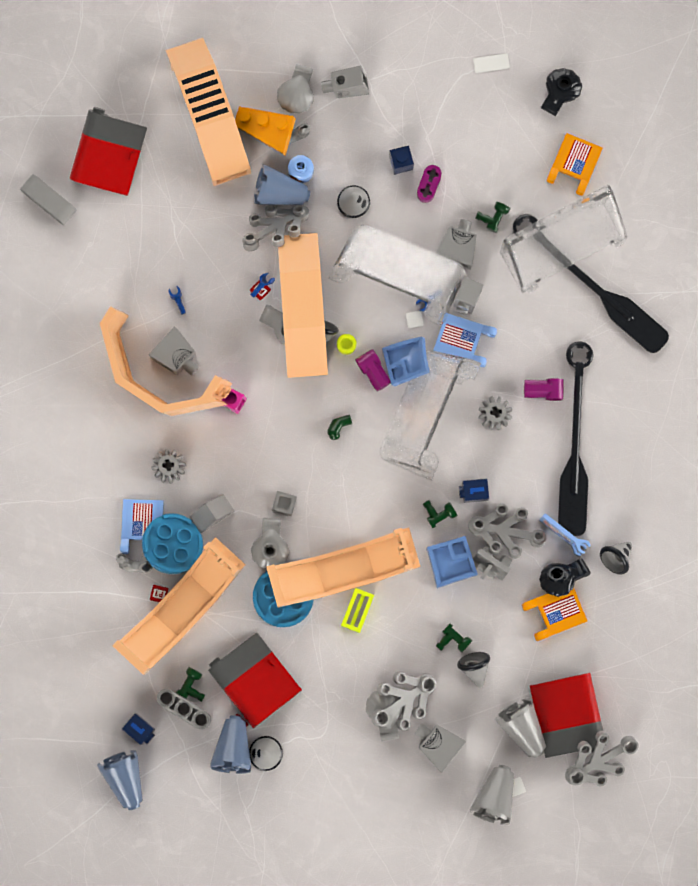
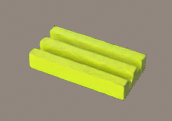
[341,588,374,633]

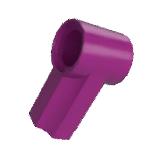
[355,349,391,392]
[524,378,564,401]

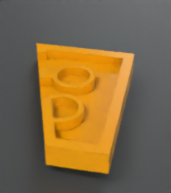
[235,106,296,156]

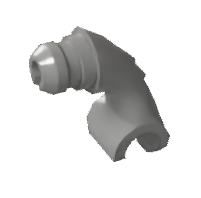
[289,123,310,144]
[116,553,153,573]

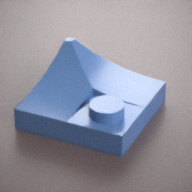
[382,337,430,386]
[426,536,478,589]

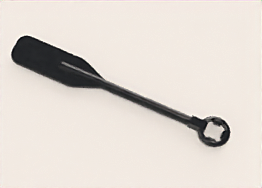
[513,214,669,353]
[558,341,594,536]

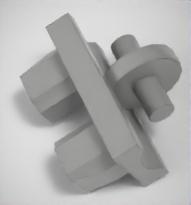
[473,545,512,580]

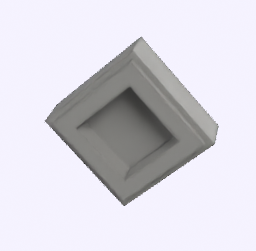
[272,491,297,516]

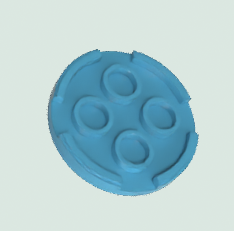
[142,513,203,574]
[253,571,314,628]

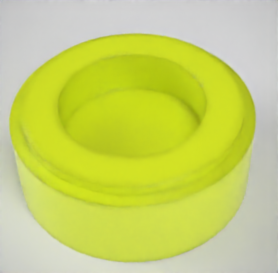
[337,334,357,355]

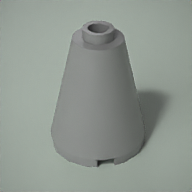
[495,698,546,758]
[470,765,514,825]

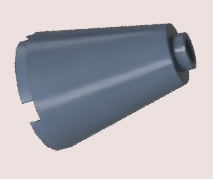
[254,165,310,205]
[210,716,251,774]
[97,750,143,810]

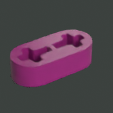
[417,165,442,203]

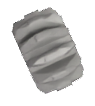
[478,396,512,430]
[151,449,186,484]

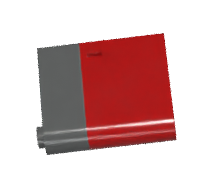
[69,107,147,196]
[208,633,302,729]
[530,673,606,758]

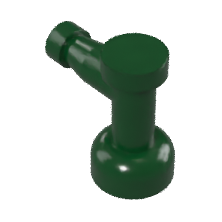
[475,202,511,233]
[423,500,458,528]
[436,623,473,652]
[176,667,205,702]

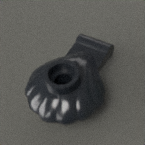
[541,68,582,117]
[539,558,591,597]

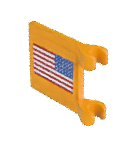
[547,133,603,196]
[522,588,587,641]

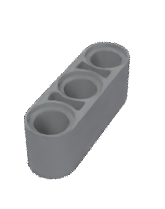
[20,174,77,225]
[157,689,211,729]

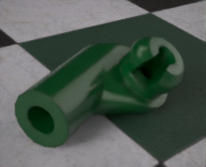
[327,414,352,440]

